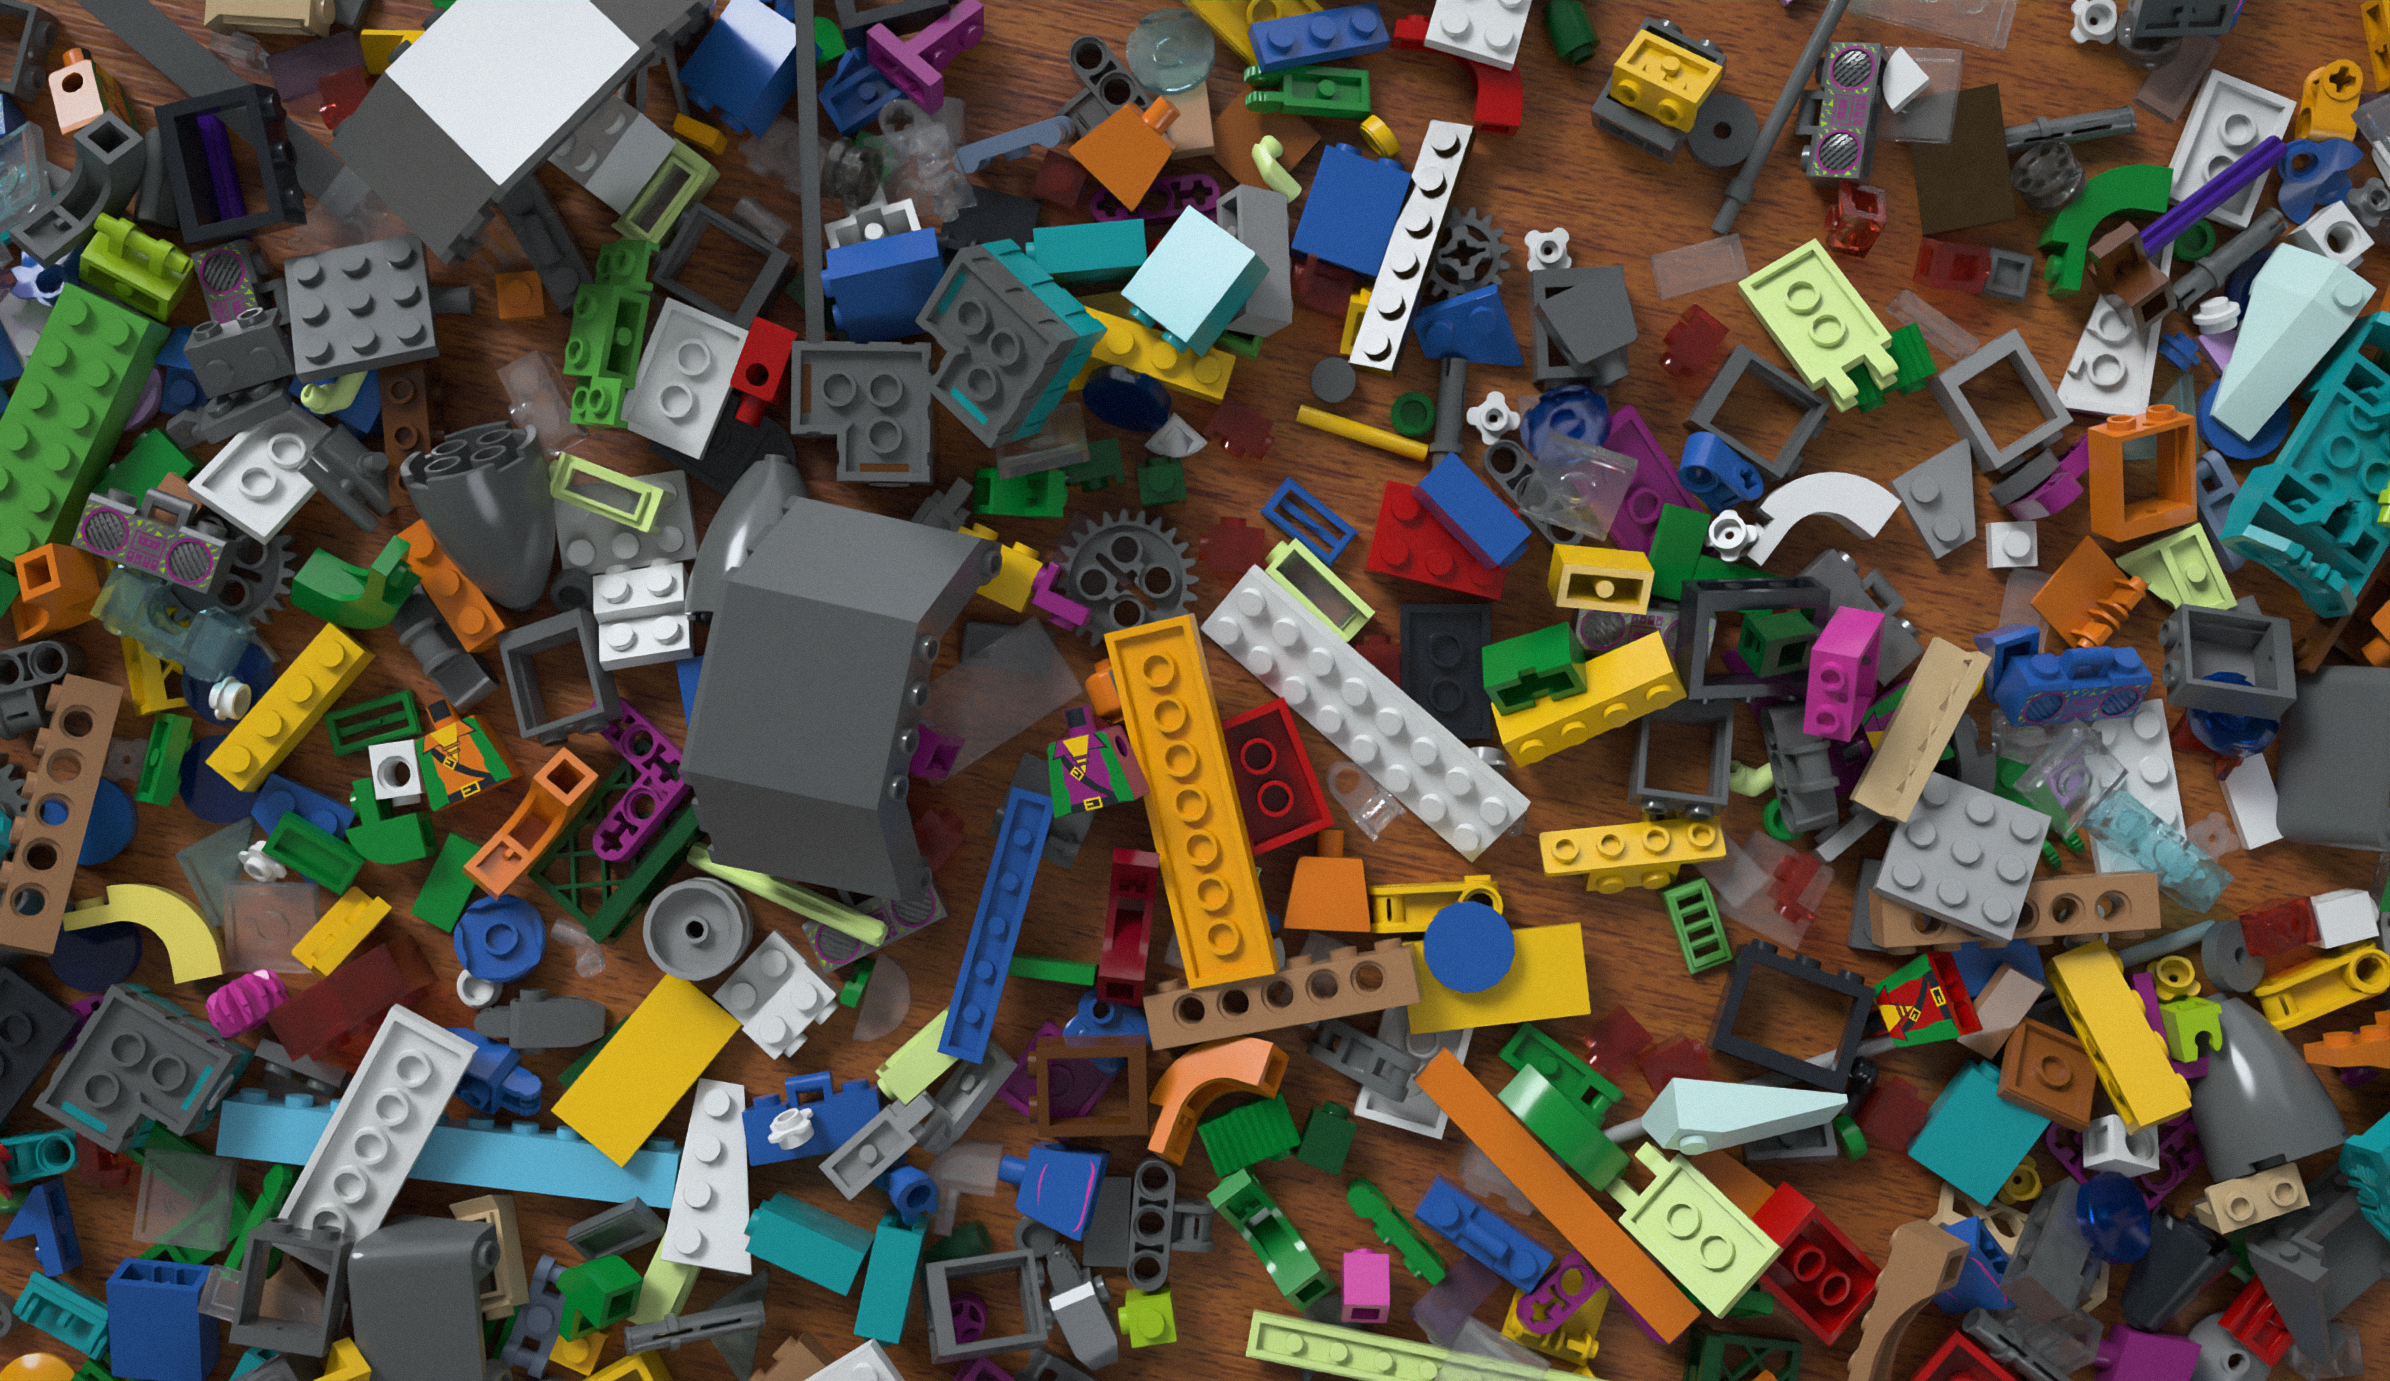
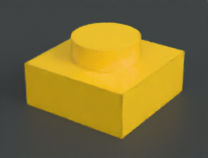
[549,1328,611,1377]

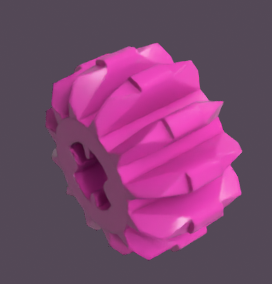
[205,969,291,1038]

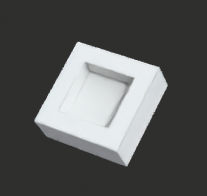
[1985,521,2038,569]

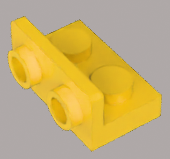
[1610,29,1723,133]
[291,886,392,983]

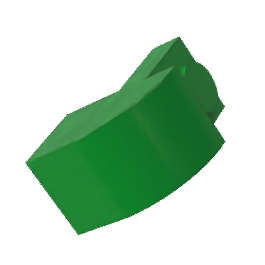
[973,468,1068,519]
[345,777,440,865]
[556,1254,644,1343]

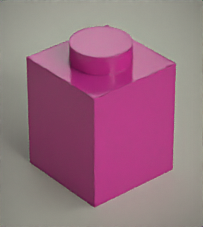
[1341,1248,1390,1323]

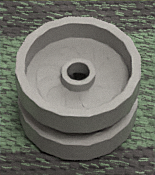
[643,876,754,981]

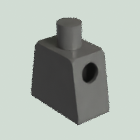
[1533,267,1638,386]

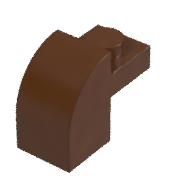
[2086,221,2178,334]

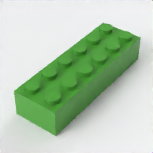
[0,282,172,563]

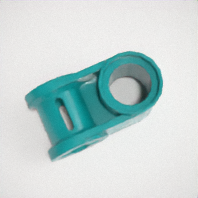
[0,1127,97,1184]

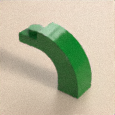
[2036,164,2174,298]
[289,535,422,629]
[1497,1063,1633,1192]
[1207,1168,1337,1312]

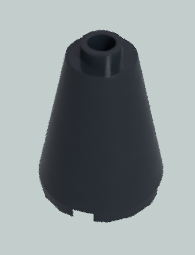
[2118,1201,2242,1332]

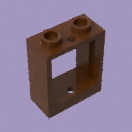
[1028,1034,1149,1137]

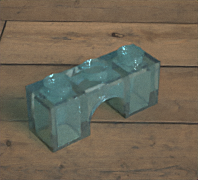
[90,564,256,682]
[2078,789,2234,913]

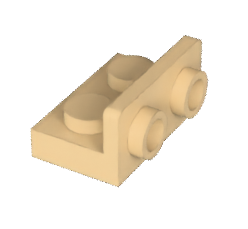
[2194,1161,2310,1234]

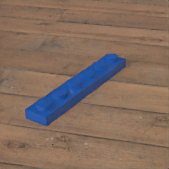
[937,786,1053,1064]

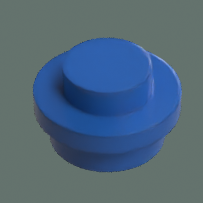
[2157,331,2201,372]

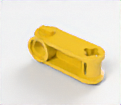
[1367,874,1503,933]
[2250,939,2390,1031]

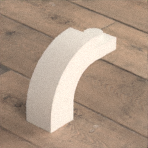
[1739,472,1902,568]

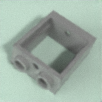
[1927,328,2073,474]

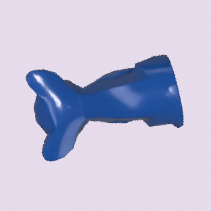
[872,1151,939,1226]

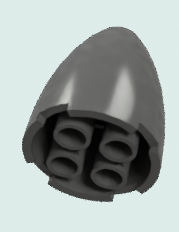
[400,421,555,611]
[683,454,812,627]
[2187,992,2350,1183]

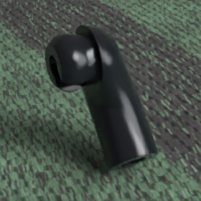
[1840,1056,1880,1120]

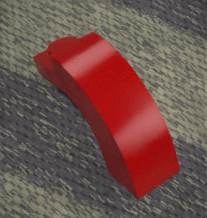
[1391,15,1523,136]

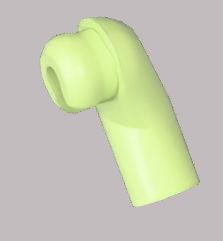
[1251,135,1302,203]
[301,371,368,414]
[1729,760,1774,797]

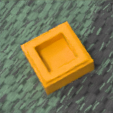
[672,113,728,155]

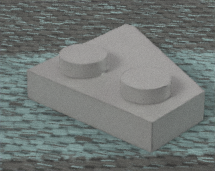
[1887,438,1976,560]

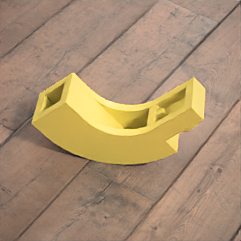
[62,883,230,984]

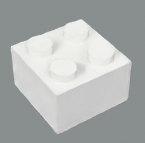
[547,95,677,215]

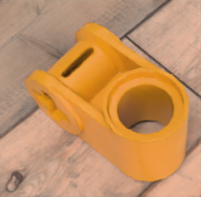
[2294,59,2363,144]

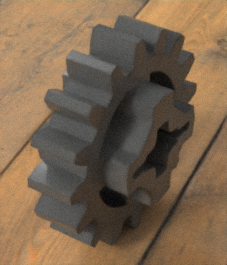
[1427,206,1511,300]

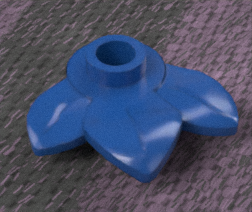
[2276,138,2363,224]
[1,247,83,309]
[1062,987,1151,1077]

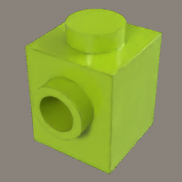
[1118,1284,1177,1348]

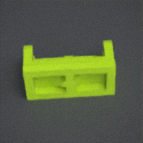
[2157,995,2223,1063]

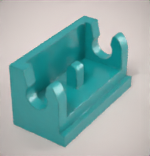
[12,1271,110,1361]

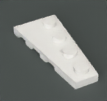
[2056,240,2174,416]
[660,1078,752,1276]

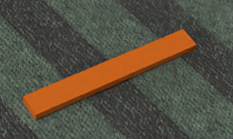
[1412,1047,1702,1344]

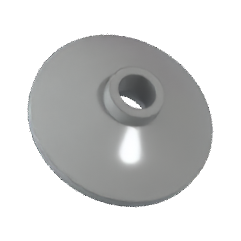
[2186,1311,2271,1381]

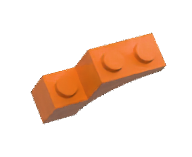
[10,543,103,644]

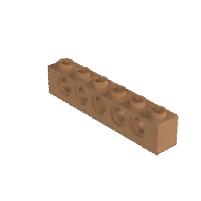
[0,673,124,958]
[1868,870,2161,955]
[1142,938,1424,1051]

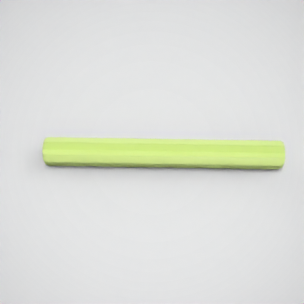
[686,842,888,947]

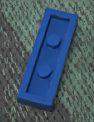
[1247,1,1390,73]

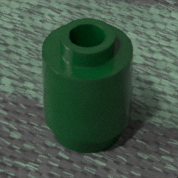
[1541,0,1601,67]

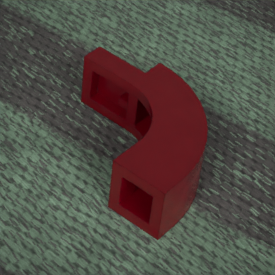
[1096,848,1160,1007]

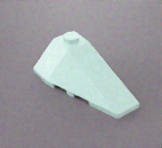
[2209,243,2377,442]
[1641,1078,1848,1155]

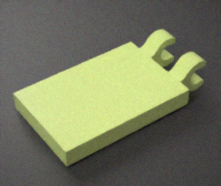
[1738,238,1899,413]
[1604,1141,1784,1319]

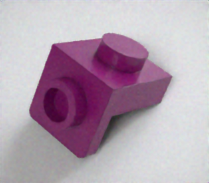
[1030,561,1095,631]

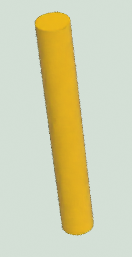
[1296,404,1429,462]

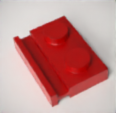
[2217,1274,2294,1368]

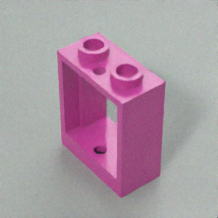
[1803,606,1885,742]

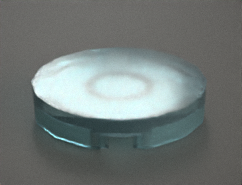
[1126,9,1216,96]

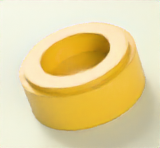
[1359,114,1401,159]

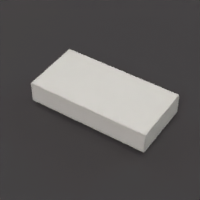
[2213,750,2284,850]

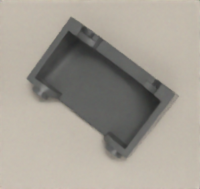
[2276,664,2390,854]
[2244,1159,2390,1367]
[347,1213,513,1381]

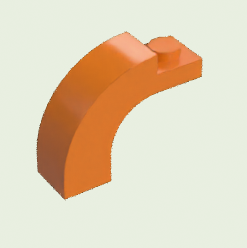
[462,747,599,901]
[1147,1036,1290,1166]

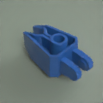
[444,1028,542,1117]

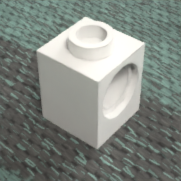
[2286,200,2374,270]
[368,739,427,807]
[2295,888,2379,949]
[2082,1114,2159,1178]

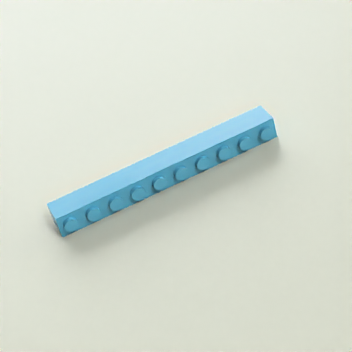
[216,1088,684,1209]

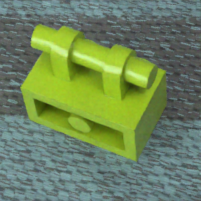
[79,212,195,323]

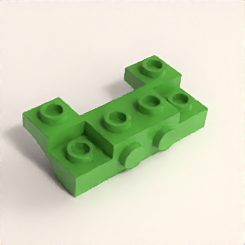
[563,239,660,430]

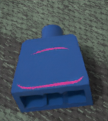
[998,1142,1111,1241]
[1933,1216,2017,1314]

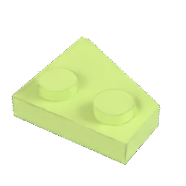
[2113,522,2238,610]

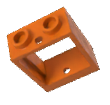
[2087,404,2197,542]

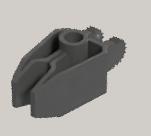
[473,988,606,1055]
[1043,1242,1118,1371]

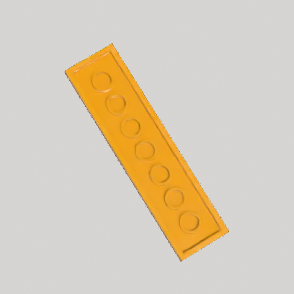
[1104,613,1280,989]

